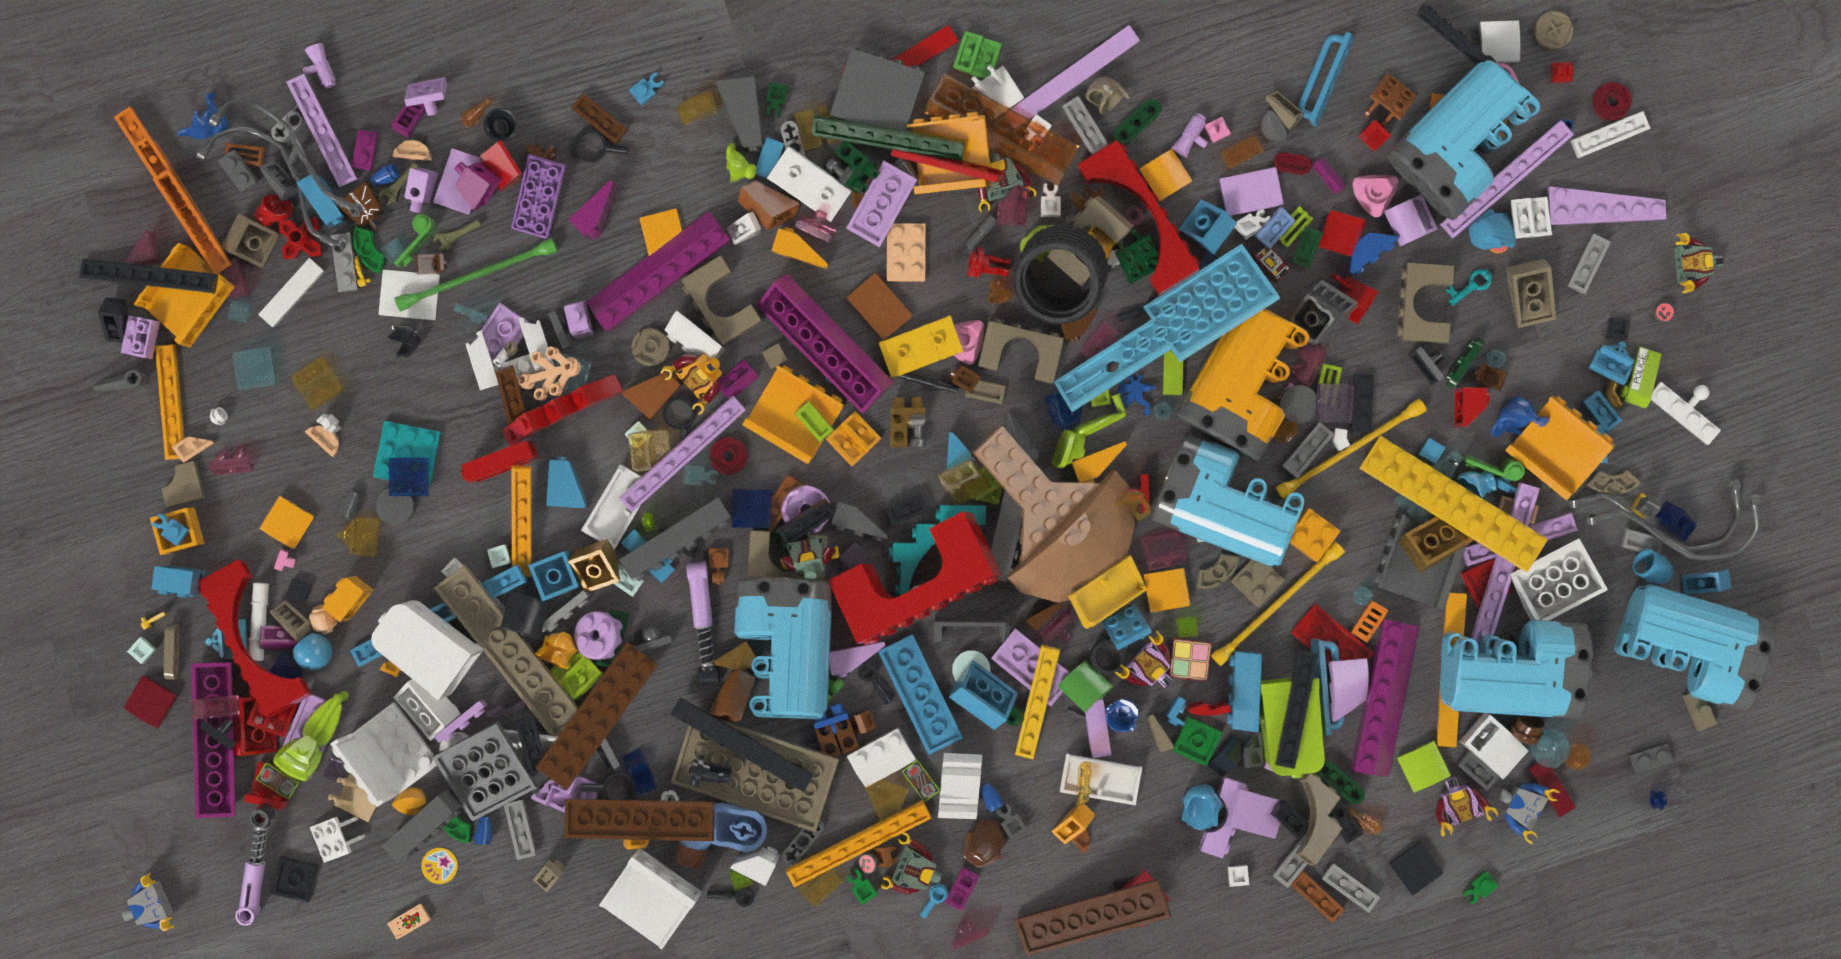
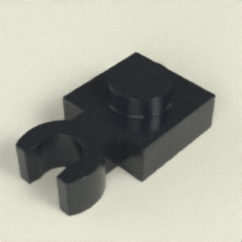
[1331,807,1363,844]

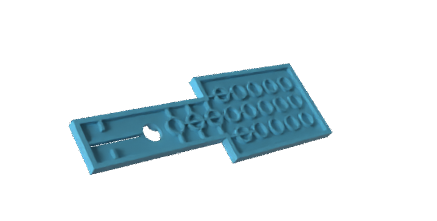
[1054,244,1280,412]

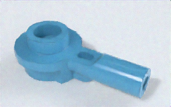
[1495,476,1518,494]
[919,883,948,919]

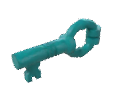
[1446,269,1493,306]

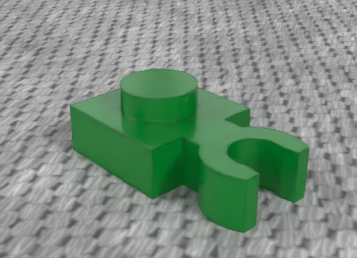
[847,868,878,905]
[1462,870,1499,904]

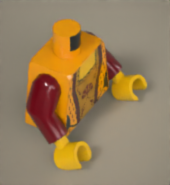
[661,354,722,414]

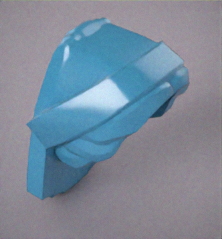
[1469,209,1518,250]
[1182,784,1223,830]

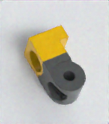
[1630,493,1662,518]

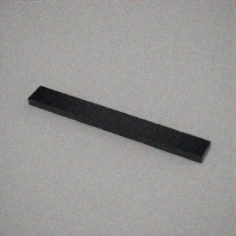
[79,259,218,294]
[670,697,814,792]

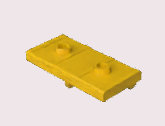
[879,315,964,379]
[1068,555,1146,629]

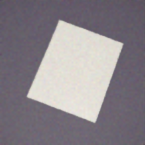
[379,270,440,320]

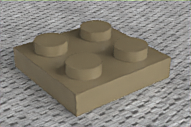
[1230,559,1285,608]

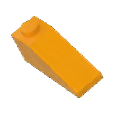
[772,227,829,269]
[1071,441,1127,483]

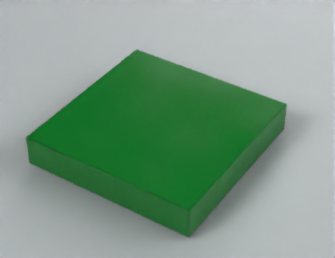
[1171,715,1223,767]

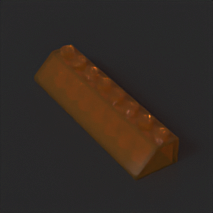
[924,74,1080,186]

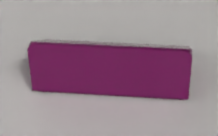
[1312,157,1346,195]
[720,359,759,398]
[259,626,300,649]

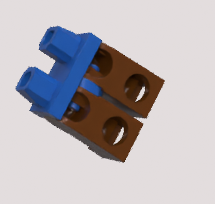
[814,702,860,757]

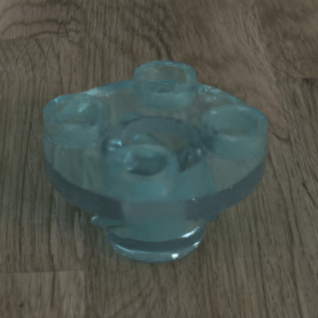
[1531,729,1572,768]

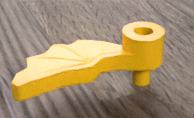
[354,256,371,287]
[141,612,166,630]

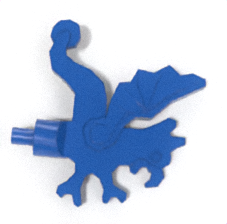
[1113,374,1155,416]

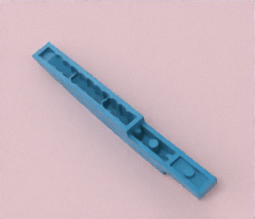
[350,565,527,667]

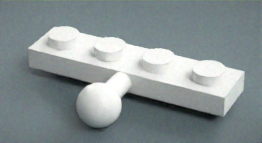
[1651,382,1721,445]

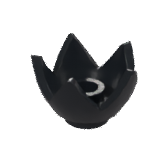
[388,325,421,358]

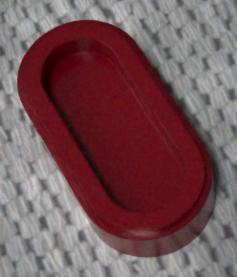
[1273,152,1312,175]

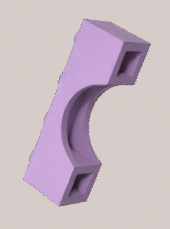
[1199,776,1248,858]

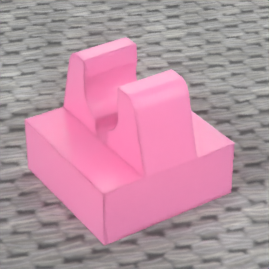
[1204,117,1231,143]
[274,548,296,571]

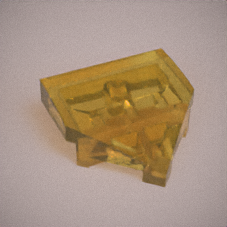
[336,517,380,557]
[865,780,909,821]

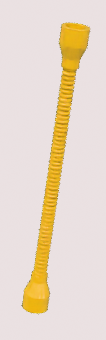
[1275,398,1427,500]
[1210,541,1345,667]

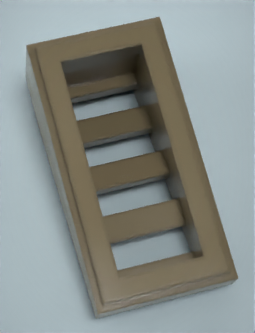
[1266,90,1305,130]
[270,600,312,641]
[1147,713,1174,752]

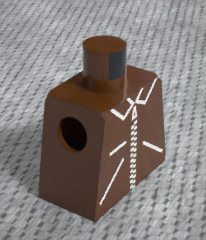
[336,181,385,230]

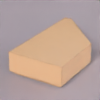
[172,436,214,463]

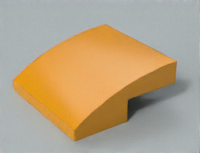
[1139,149,1192,201]
[826,411,882,467]
[259,495,314,549]
[1144,568,1191,612]

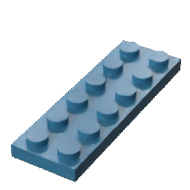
[878,634,963,755]

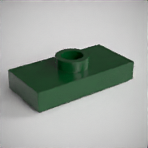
[1291,226,1324,269]

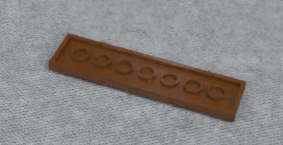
[536,642,659,790]
[564,799,715,841]
[1014,879,1171,956]

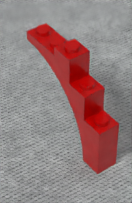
[502,374,623,446]

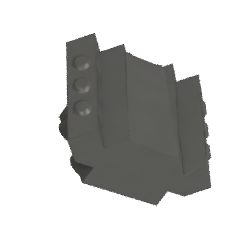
[1289,280,1358,351]

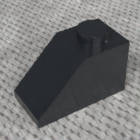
[98,297,128,343]

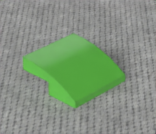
[953,31,1003,79]
[1057,660,1113,713]

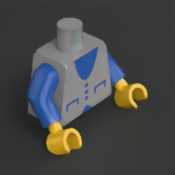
[1497,783,1560,844]
[122,873,174,931]

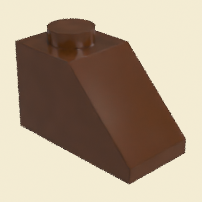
[1060,307,1097,343]

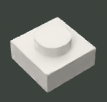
[1227,865,1249,887]

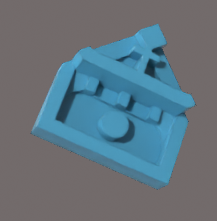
[1588,341,1634,386]

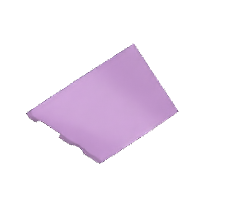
[1328,659,1369,722]
[531,775,599,813]

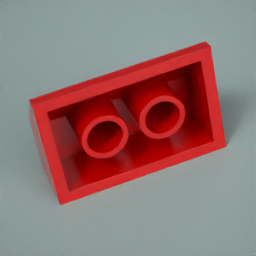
[233,695,277,756]

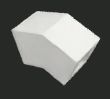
[1332,428,1350,451]

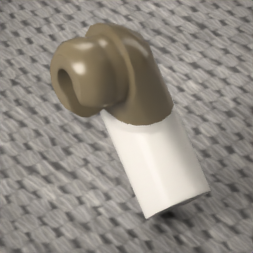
[493,341,518,367]

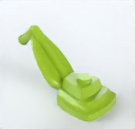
[1051,393,1126,469]
[273,691,349,781]

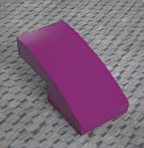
[944,867,980,911]

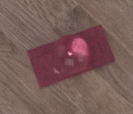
[951,920,990,950]

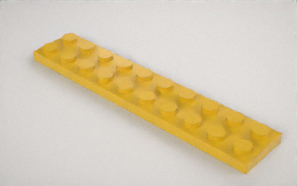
[1359,436,1548,572]

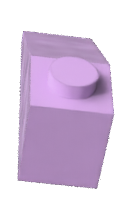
[829,641,885,678]

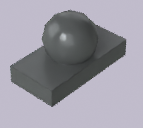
[634,625,674,652]

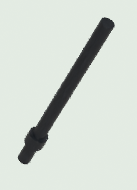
[876,364,959,394]

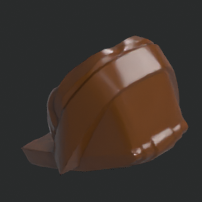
[962,818,1009,868]

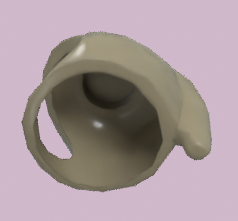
[1086,76,1131,114]

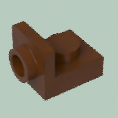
[525,143,557,161]
[950,365,981,393]

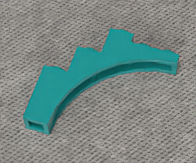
[889,505,986,596]

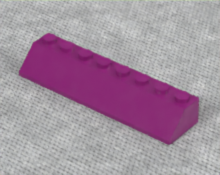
[587,211,732,333]
[756,274,894,414]
[1350,619,1419,777]
[191,662,236,818]

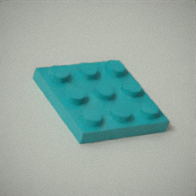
[373,421,442,488]

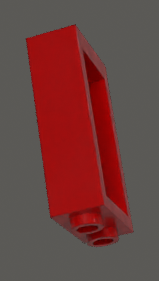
[461,440,540,483]

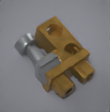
[890,397,926,448]

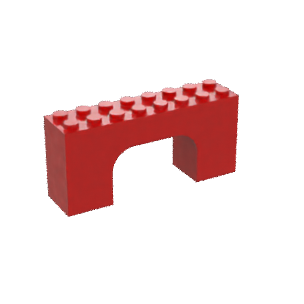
[828,511,1002,645]

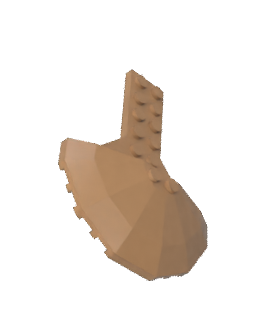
[973,425,1135,603]

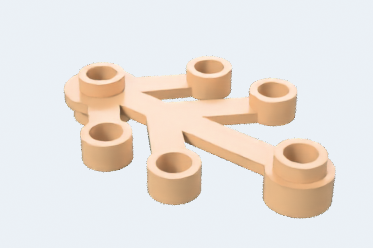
[517,347,581,401]

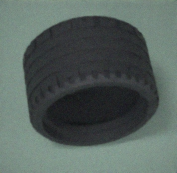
[1013,224,1108,324]

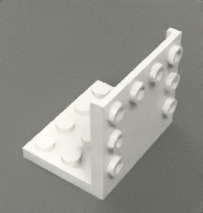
[331,702,437,807]
[599,849,702,949]

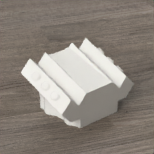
[938,753,982,819]

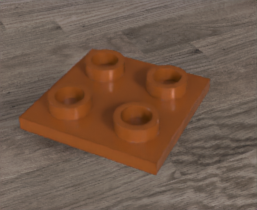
[1364,72,1417,128]

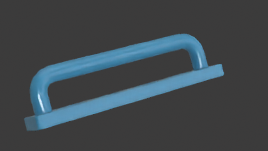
[1298,32,1354,127]
[1310,638,1344,736]

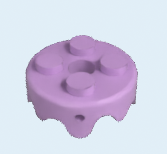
[781,485,830,534]
[574,611,622,660]

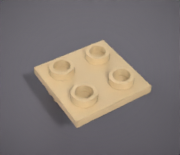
[328,773,377,822]

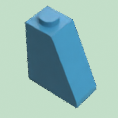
[297,174,347,227]
[546,456,588,508]

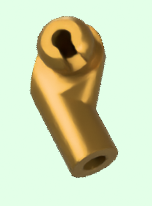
[1604,380,1623,409]

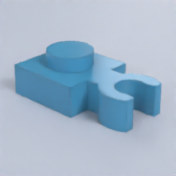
[629,73,665,106]
[152,514,190,546]

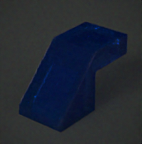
[623,748,657,797]

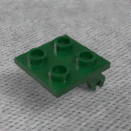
[1114,227,1159,284]

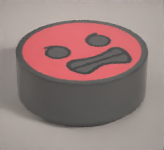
[1653,303,1675,322]
[859,853,879,874]

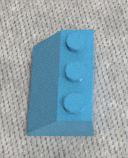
[949,660,1018,730]

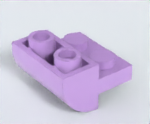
[1384,195,1437,246]
[121,315,160,359]

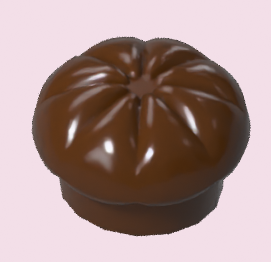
[1510,715,1545,745]

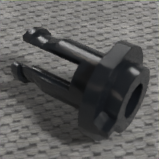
[690,755,732,786]

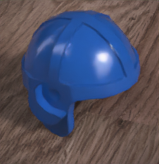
[1105,699,1139,732]

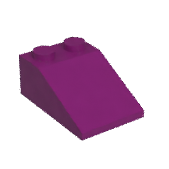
[568,180,619,241]

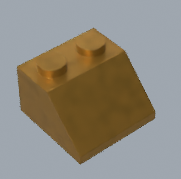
[568,538,620,593]

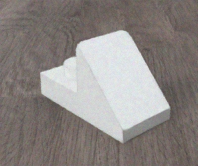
[726,212,761,245]

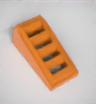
[1350,600,1388,643]

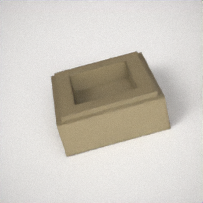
[762,343,788,370]

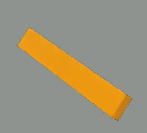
[1436,593,1467,747]
[785,800,932,888]

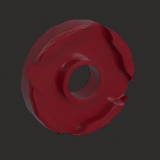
[1592,82,1632,121]
[710,437,748,475]

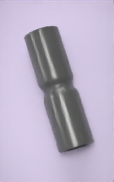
[964,215,998,251]

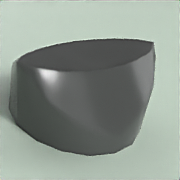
[1261,110,1289,141]

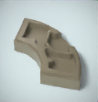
[1585,469,1641,495]

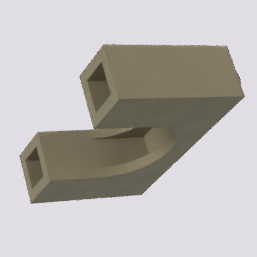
[1047,196,1134,286]
[681,255,762,346]
[1396,263,1454,344]
[978,319,1064,384]
[747,530,828,582]

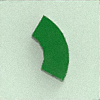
[353,226,387,274]
[443,816,472,843]

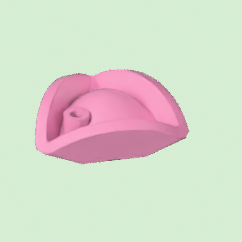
[1353,175,1399,217]
[954,320,984,365]

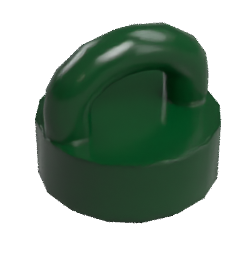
[1007,707,1025,727]

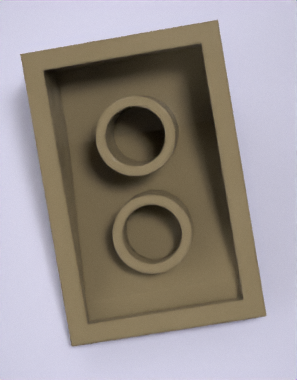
[1506,259,1556,328]

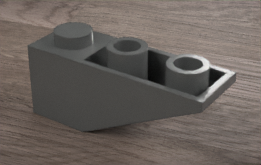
[832,502,888,542]

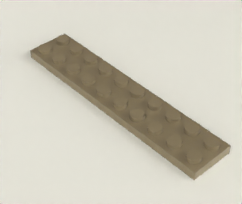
[434,564,579,736]

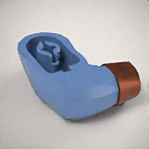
[675,802,767,869]

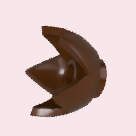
[1070,185,1104,211]

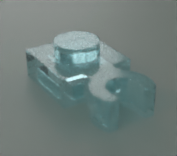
[453,303,489,325]
[683,465,718,486]

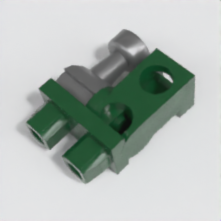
[826,141,880,195]

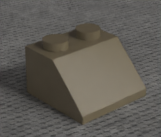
[222,213,280,268]

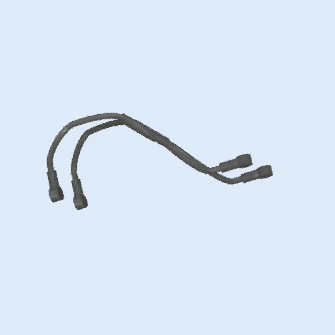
[196,100,363,253]
[1568,478,1761,560]

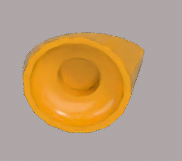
[392,787,427,816]

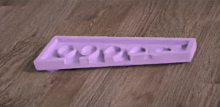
[1547,187,1666,225]

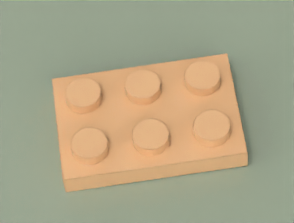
[887,223,925,282]

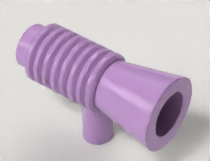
[303,43,336,89]
[1171,113,1208,157]

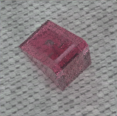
[125,230,161,265]

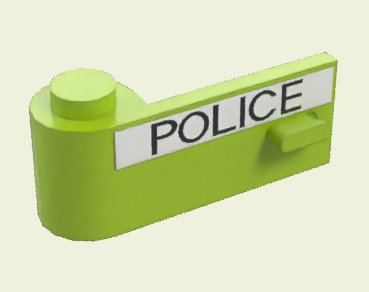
[1620,347,1662,409]

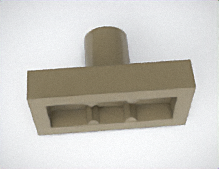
[1682,692,1717,731]
[533,860,564,892]

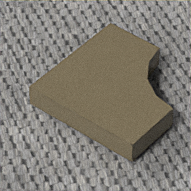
[161,461,205,507]

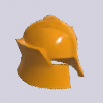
[534,632,577,670]

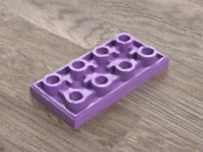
[511,154,567,239]

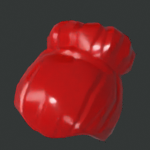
[253,194,293,227]

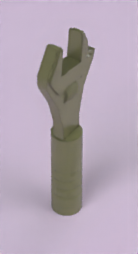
[378,162,419,206]
[432,219,482,251]

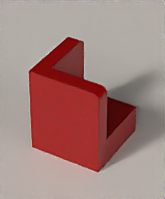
[1358,120,1391,152]

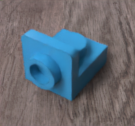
[1165,695,1186,726]

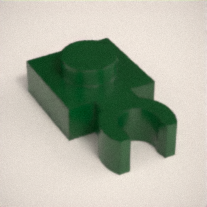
[766,82,789,118]

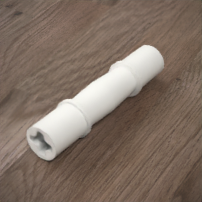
[248,583,269,661]

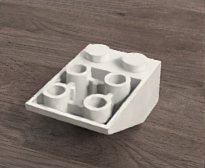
[1459,713,1528,779]

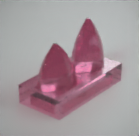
[1292,346,1328,387]
[209,444,253,476]

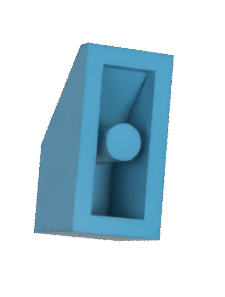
[947,433,974,473]
[1681,569,1731,594]

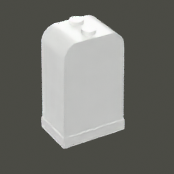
[371,600,484,700]

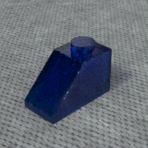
[1655,500,1697,541]

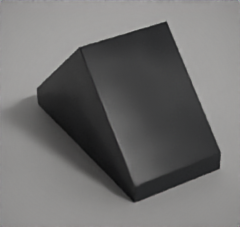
[1208,735,1245,776]

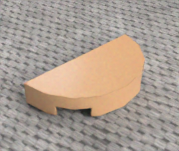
[392,140,432,161]
[305,426,339,458]

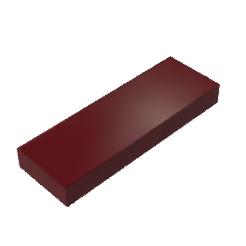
[1528,758,1576,817]

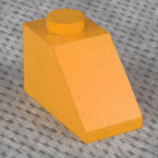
[1051,802,1095,844]

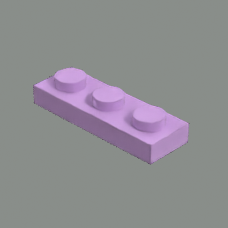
[434,699,487,743]

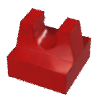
[1550,62,1573,83]

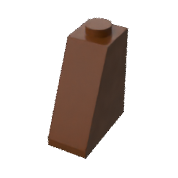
[738,181,800,230]
[621,372,683,420]
[708,670,755,722]

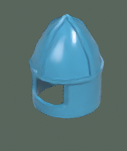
[1633,549,1674,584]

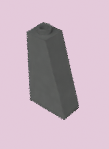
[716,76,763,153]

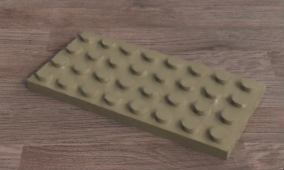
[671,716,839,832]

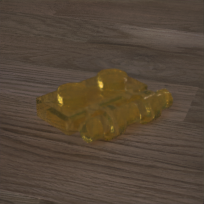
[794,106,836,152]
[1076,762,1092,805]

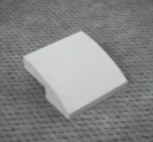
[1479,21,1520,63]
[1511,197,1552,239]

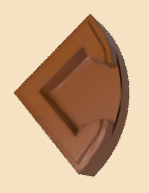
[1071,829,1090,854]

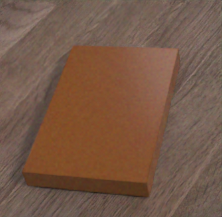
[846,273,913,341]

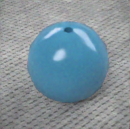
[293,633,332,671]

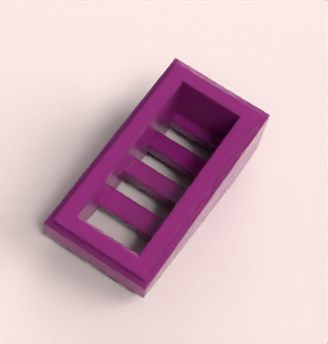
[391,103,426,139]

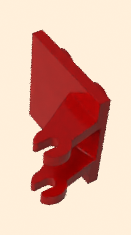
[1330,273,1379,325]

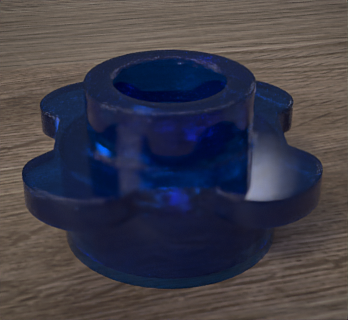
[1649,790,1667,810]

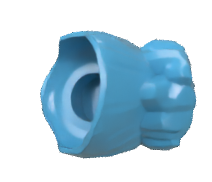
[1457,471,1497,499]

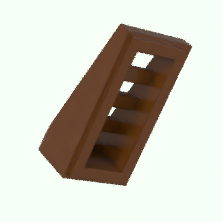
[1025,602,1063,631]

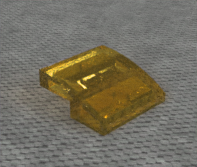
[290,356,345,411]
[628,428,671,472]
[938,459,992,505]
[788,851,843,907]

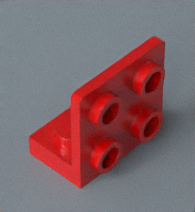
[244,761,290,810]

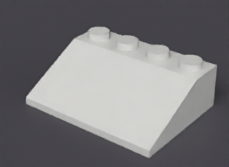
[1510,538,1608,621]

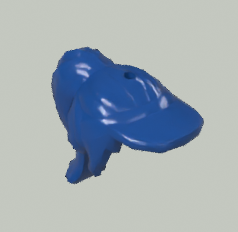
[177,92,228,140]
[1491,397,1550,438]

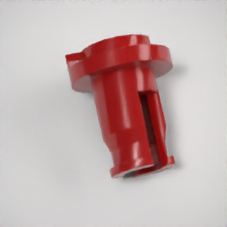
[967,247,1010,278]

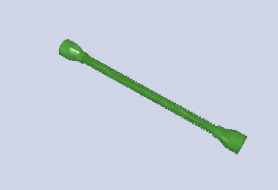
[394,238,558,312]

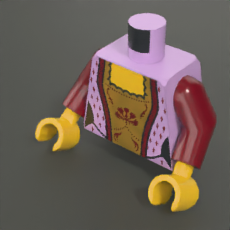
[1115,631,1172,688]
[1435,777,1498,836]

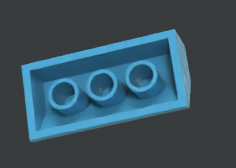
[1227,651,1262,732]

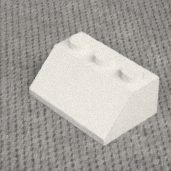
[665,310,726,359]
[393,679,460,741]
[847,727,916,787]
[731,846,780,886]

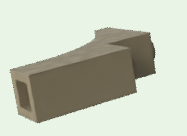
[1295,773,1342,866]

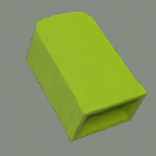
[1259,677,1325,778]

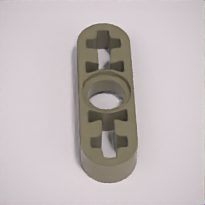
[164,624,180,680]

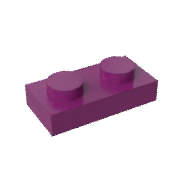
[351,129,379,171]

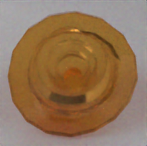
[986,279,1013,304]
[1273,418,1298,443]
[1564,743,1592,770]

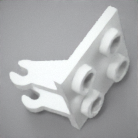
[971,65,1024,120]
[310,816,366,863]

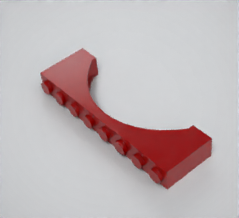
[1078,140,1200,296]
[198,559,312,717]

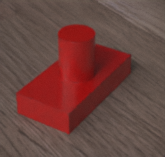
[1127,474,1150,513]

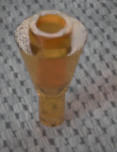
[460,98,493,128]
[1349,807,1383,837]

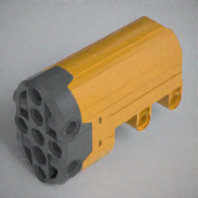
[1175,309,1309,463]

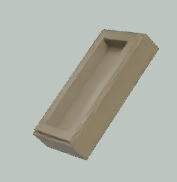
[965,380,1006,405]

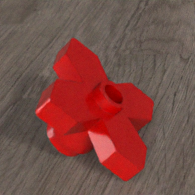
[279,217,323,260]

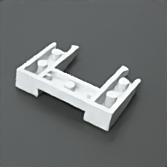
[466,318,555,390]

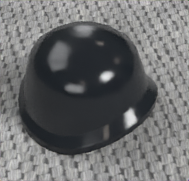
[483,108,517,142]

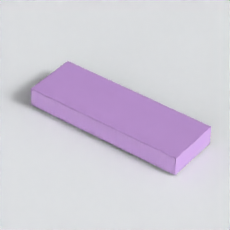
[1085,699,1111,758]

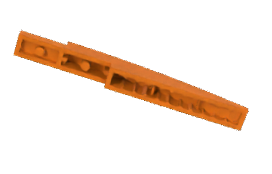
[114,107,232,275]

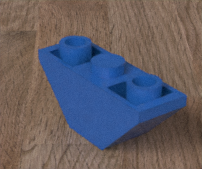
[1347,232,1398,276]

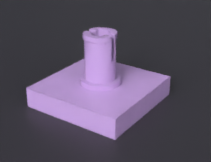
[404,77,447,115]

